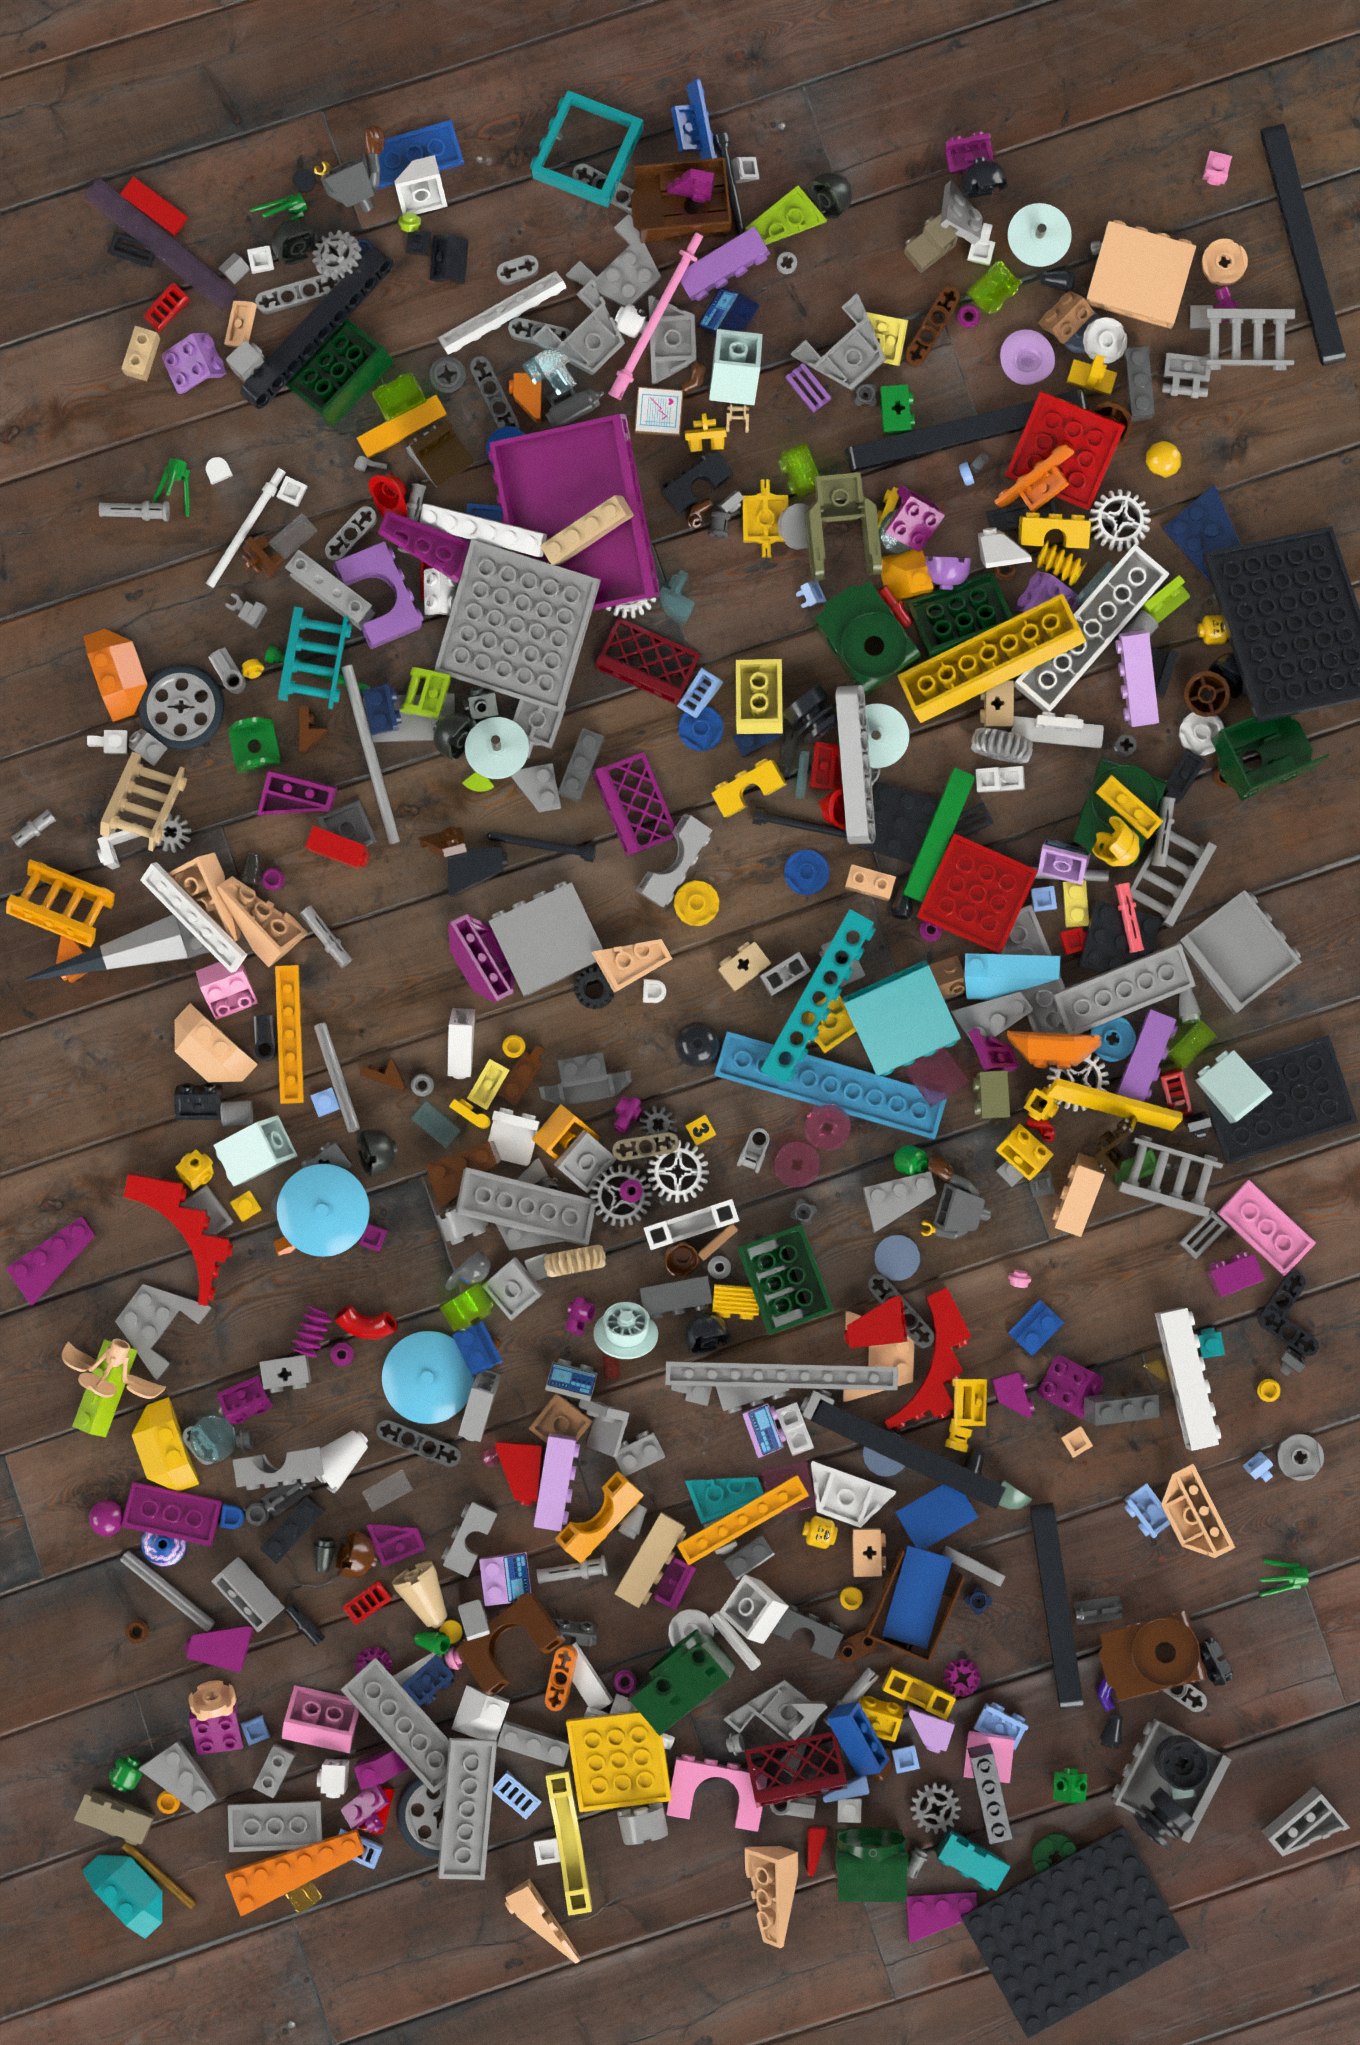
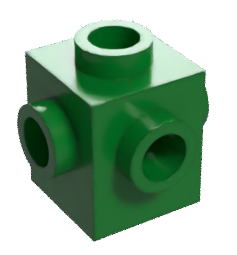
[1053,1767,1088,1803]

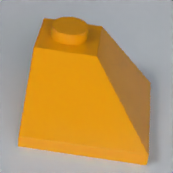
[881,549,933,600]

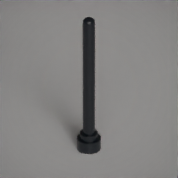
[713,133,745,237]
[752,806,847,838]
[487,831,597,863]

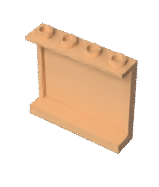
[1086,220,1196,329]

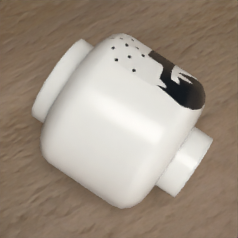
[614,304,648,338]

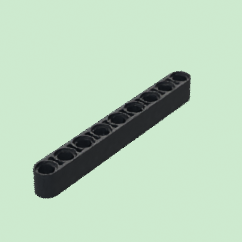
[240,247,394,409]
[810,1399,1006,1509]
[1030,1502,1084,1711]

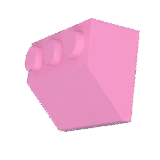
[282,1685,360,1753]

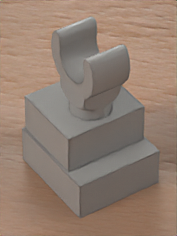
[225,593,268,629]

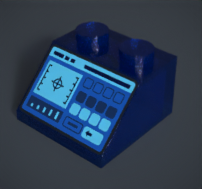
[697,288,760,338]

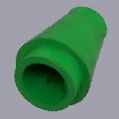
[415,1631,450,1655]

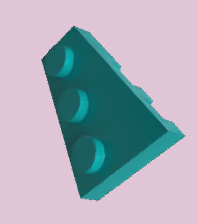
[685,1477,764,1524]

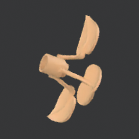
[62,1339,166,1399]

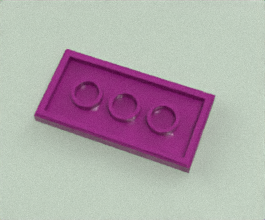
[121,1481,223,1547]

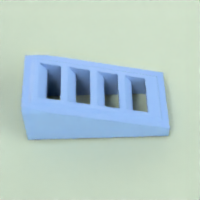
[677,668,723,718]
[493,1770,542,1819]
[822,1775,869,1803]
[338,1828,384,1869]

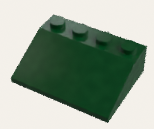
[285,319,394,428]
[906,571,1013,660]
[737,1224,834,1335]

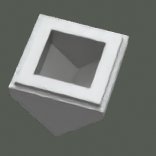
[218,253,250,285]

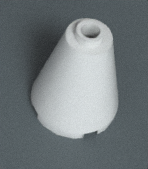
[316,1430,368,1493]

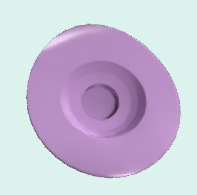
[1000,329,1055,385]

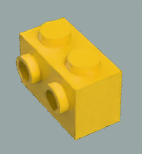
[996,1123,1054,1181]

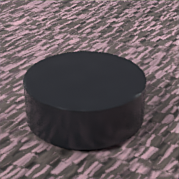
[292,169,316,193]

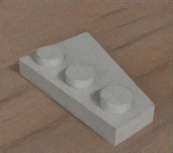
[951,991,1034,1042]

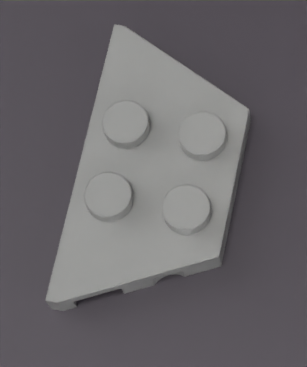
[940,180,983,245]
[648,296,696,384]

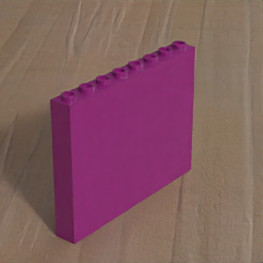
[488,414,661,611]

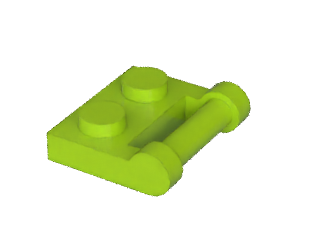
[400,667,451,720]

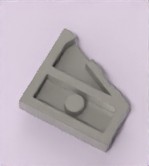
[511,763,562,813]

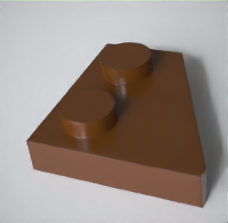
[419,827,467,857]

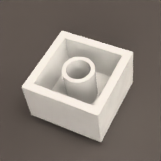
[719,1575,789,1644]

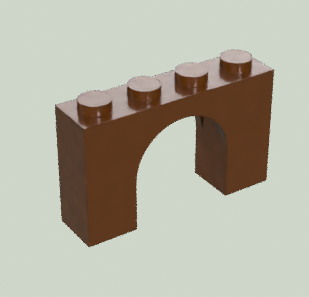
[456,1592,565,1697]

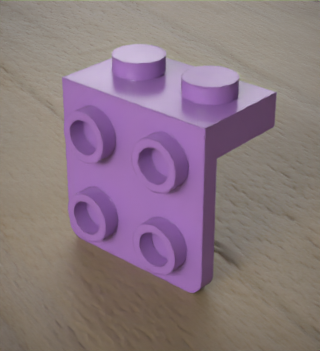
[162,333,227,394]
[1014,571,1081,614]

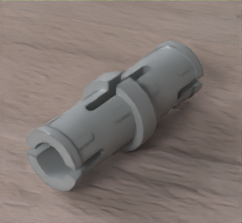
[11,809,57,848]

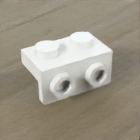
[424,568,460,616]

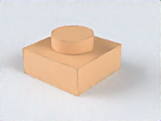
[1060,1426,1093,1458]

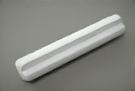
[710,1611,761,1671]

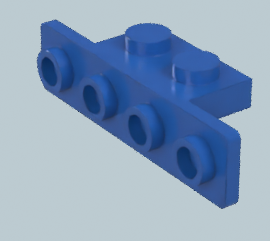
[671,79,717,160]

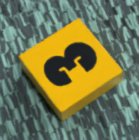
[686,1115,716,1146]

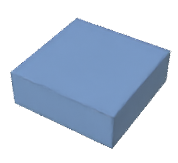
[241,1715,271,1746]

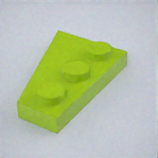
[745,186,827,245]

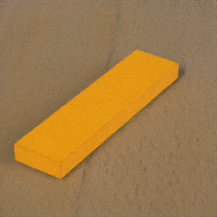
[357,395,447,459]

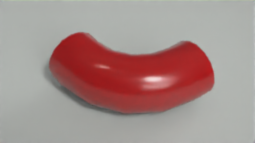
[334,1304,398,1340]

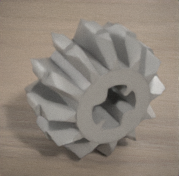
[153,814,192,853]

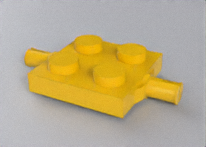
[743,479,788,558]
[796,995,856,1054]

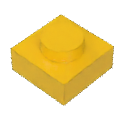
[230,1190,262,1222]

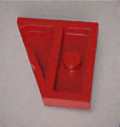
[809,742,843,791]

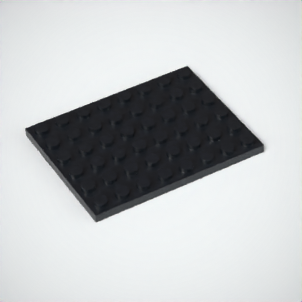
[1202,526,1360,723]
[960,1825,1190,2039]

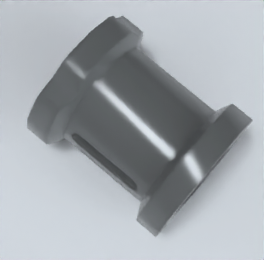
[708,512,731,539]
[1114,734,1137,758]

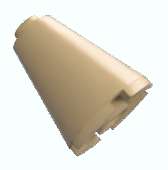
[392,1561,447,1628]

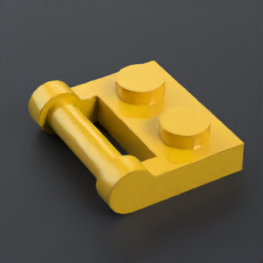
[449,1098,491,1129]
[951,1379,987,1426]

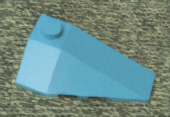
[965,953,1060,1000]

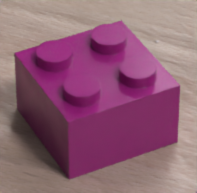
[1205,1251,1265,1297]

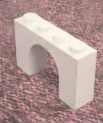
[644,1199,739,1250]

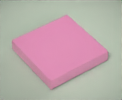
[964,1731,1015,1783]

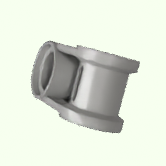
[737,1128,770,1174]

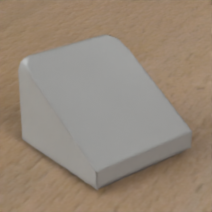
[731,157,759,183]
[524,1253,548,1281]

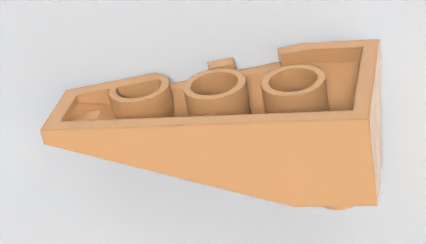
[168,852,237,942]
[216,876,308,967]
[745,1846,798,1948]
[504,1878,580,1963]

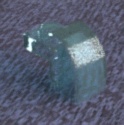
[522,349,576,395]
[660,570,695,626]

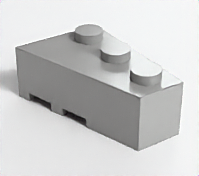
[862,1171,936,1233]
[139,1739,219,1813]
[1261,1787,1350,1856]

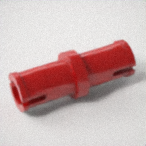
[877,585,913,629]

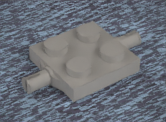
[513,699,566,758]

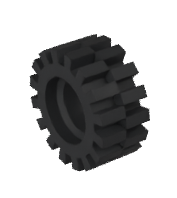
[574,967,615,1009]

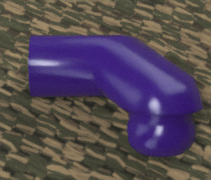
[1097,1678,1116,1711]

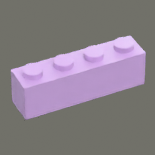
[1115,630,1159,727]
[534,1432,580,1531]

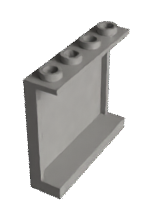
[489,881,603,997]
[1177,890,1302,1014]
[1111,1718,1231,1843]

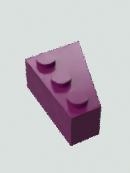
[257,770,338,816]

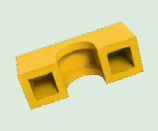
[1018,512,1091,549]
[711,758,787,818]
[882,1666,956,1720]

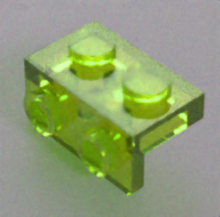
[966,260,1022,314]

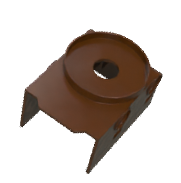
[630,158,731,243]
[864,1547,965,1663]
[1097,1610,1207,1703]

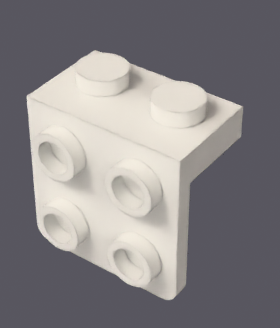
[97,823,144,869]
[488,1107,540,1166]

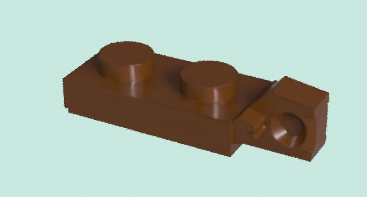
[497,1045,545,1106]

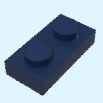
[732,733,783,757]

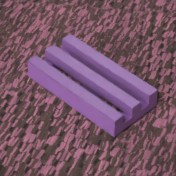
[785,363,831,413]

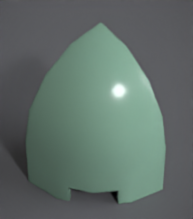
[999,1480,1033,1510]

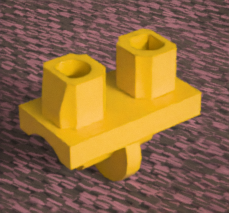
[684,413,727,452]

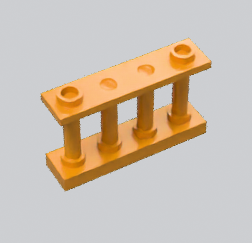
[6,859,115,947]

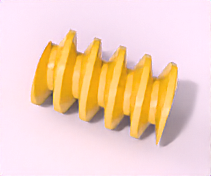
[1037,540,1087,586]

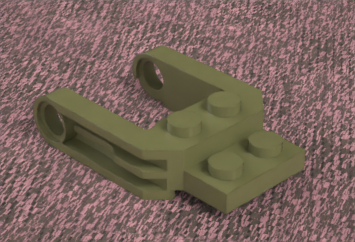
[805,472,882,581]

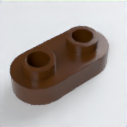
[836,1629,880,1663]

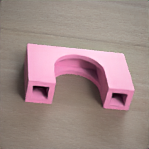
[666,1754,767,1832]

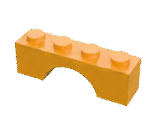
[555,1471,644,1563]

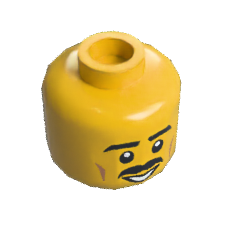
[1197,615,1228,645]
[802,1516,838,1549]

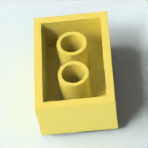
[736,659,783,734]

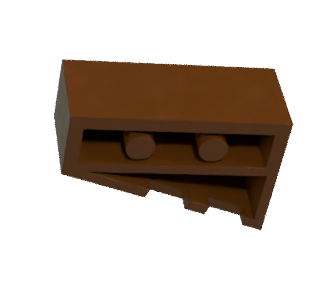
[425,1141,502,1209]

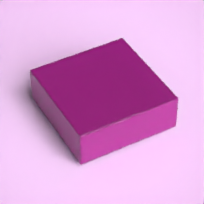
[358,1223,388,1252]

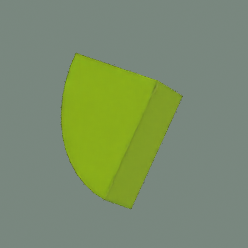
[462,772,494,792]

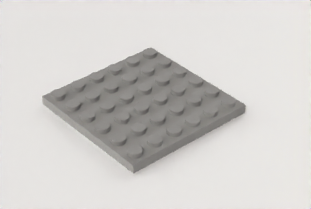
[434,539,601,712]

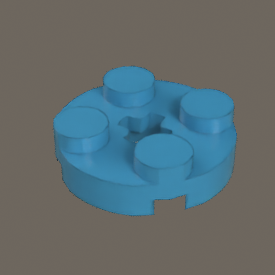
[1090,1017,1136,1062]

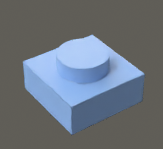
[1030,886,1057,912]
[310,1087,340,1117]
[892,1745,920,1773]

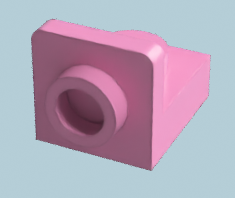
[1202,151,1232,186]

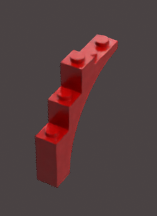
[124,1172,233,1306]
[883,1287,972,1431]

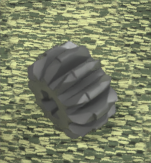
[639,1106,678,1144]

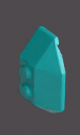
[82,1854,163,1939]

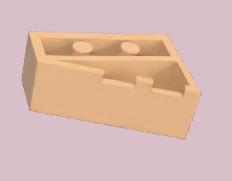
[1052,1153,1105,1237]

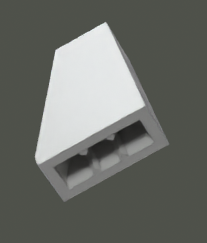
[448,1008,475,1079]

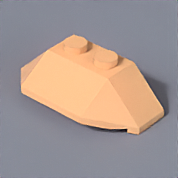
[175,1003,258,1083]
[1161,1464,1235,1558]

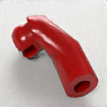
[1026,1116,1056,1142]

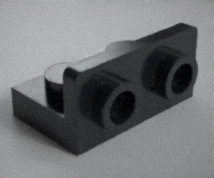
[174,1083,222,1120]

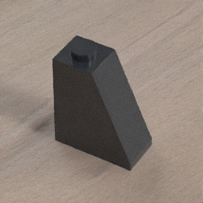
[447,847,508,897]

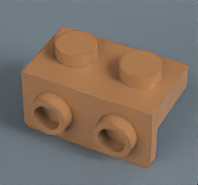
[1038,291,1094,344]
[929,956,966,998]

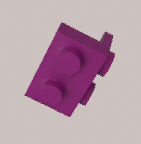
[944,132,994,174]

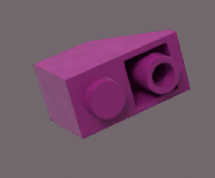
[991,1371,1034,1418]

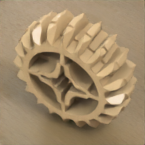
[544,1245,606,1277]

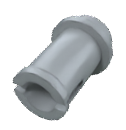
[907,1847,928,1879]

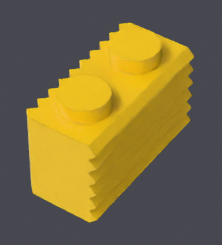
[712,1284,759,1320]

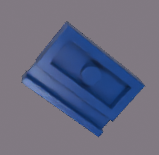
[1008,1299,1064,1356]
[452,1321,503,1377]

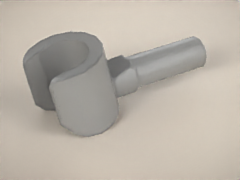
[354,456,387,472]

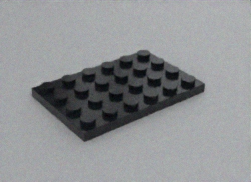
[1197,1035,1358,1164]

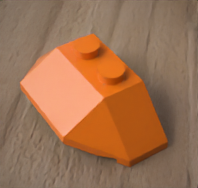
[83,629,148,722]
[1007,1031,1101,1069]

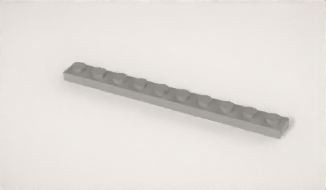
[665,1361,898,1390]

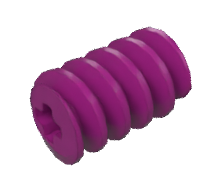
[291,1305,332,1357]

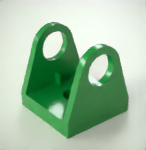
[228,717,282,774]

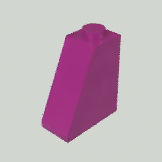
[184,1624,254,1673]
[354,1748,409,1790]

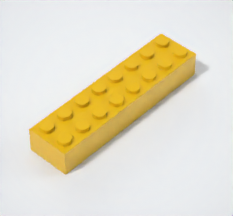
[897,593,1086,723]

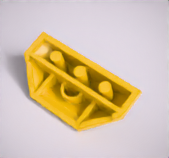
[132,1397,200,1491]

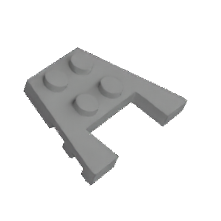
[566,214,661,308]
[530,279,625,375]
[791,293,886,391]
[496,1158,563,1250]
[115,1284,212,1380]
[724,1679,817,1778]

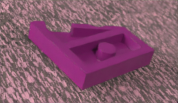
[968,1028,1020,1072]
[366,1524,426,1567]

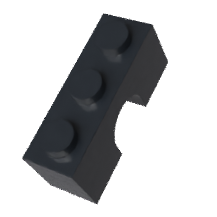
[662,451,733,516]
[259,1495,326,1564]

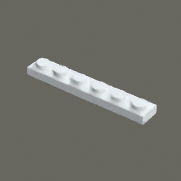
[438,271,567,355]
[419,503,547,557]
[141,862,247,973]

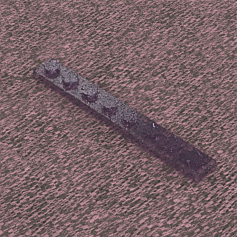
[84,178,238,311]

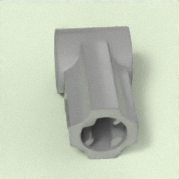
[208,647,246,694]
[770,1797,816,1819]

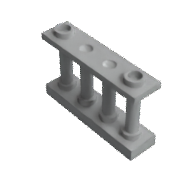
[1200,309,1295,370]
[285,550,376,631]
[1129,830,1217,928]
[1116,1135,1223,1217]

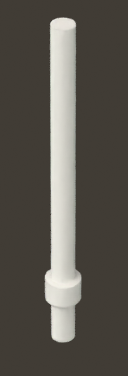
[206,468,286,588]

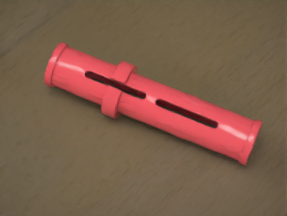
[1115,882,1144,953]

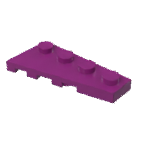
[378,511,471,583]
[6,1216,96,1306]

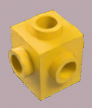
[1024,1087,1059,1121]
[175,1150,214,1191]

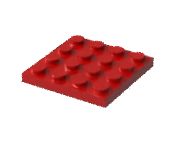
[1005,390,1125,510]
[916,833,1038,954]

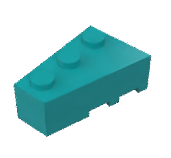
[935,1827,1010,1891]

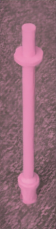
[608,232,703,401]

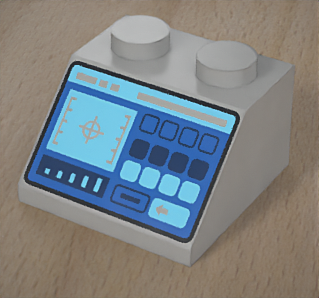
[545,1358,598,1401]

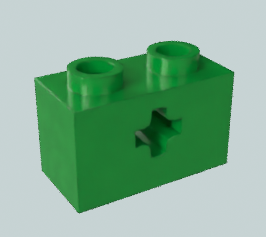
[880,384,915,436]

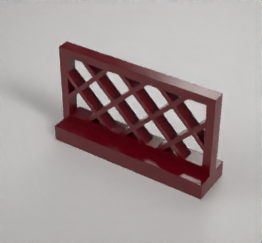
[595,617,701,705]
[745,1732,848,1808]

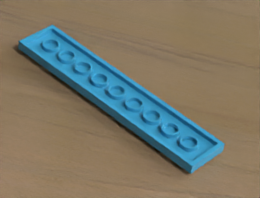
[714,1031,948,1140]

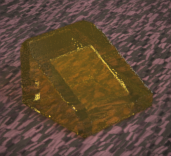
[1141,1359,1168,1382]
[286,1881,322,1914]

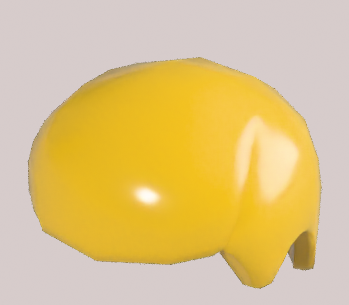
[1146,441,1182,478]

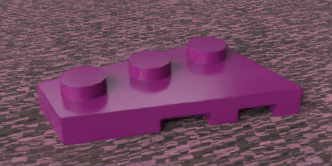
[666,169,714,203]

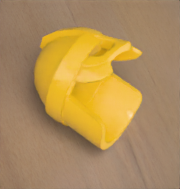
[1092,816,1140,866]

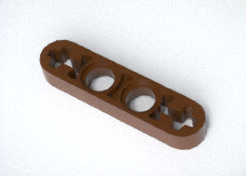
[905,287,960,367]

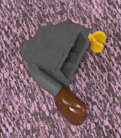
[314,125,385,213]
[920,1155,991,1239]

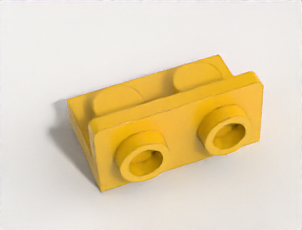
[858,1696,904,1742]

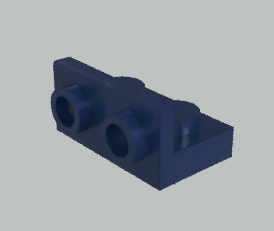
[363,683,402,735]
[401,1655,456,1707]

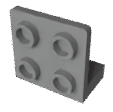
[579,1399,629,1457]

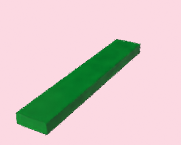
[902,768,975,903]

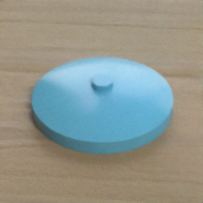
[277,1164,370,1257]
[382,1331,475,1424]

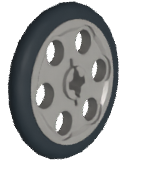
[138,664,225,750]
[397,1777,445,1858]

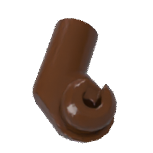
[687,497,714,529]
[870,1747,893,1781]

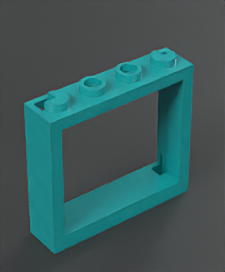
[530,91,644,208]

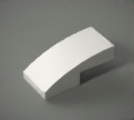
[976,766,1025,792]
[776,1402,814,1456]

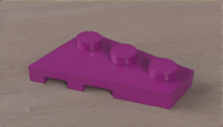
[906,1891,977,1943]

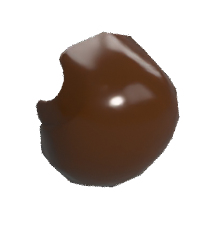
[664,1241,699,1276]

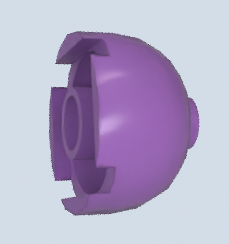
[925,556,971,590]

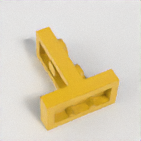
[1066,354,1117,396]

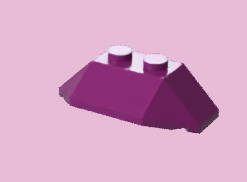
[448,914,515,1003]

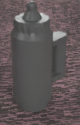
[545,383,604,429]

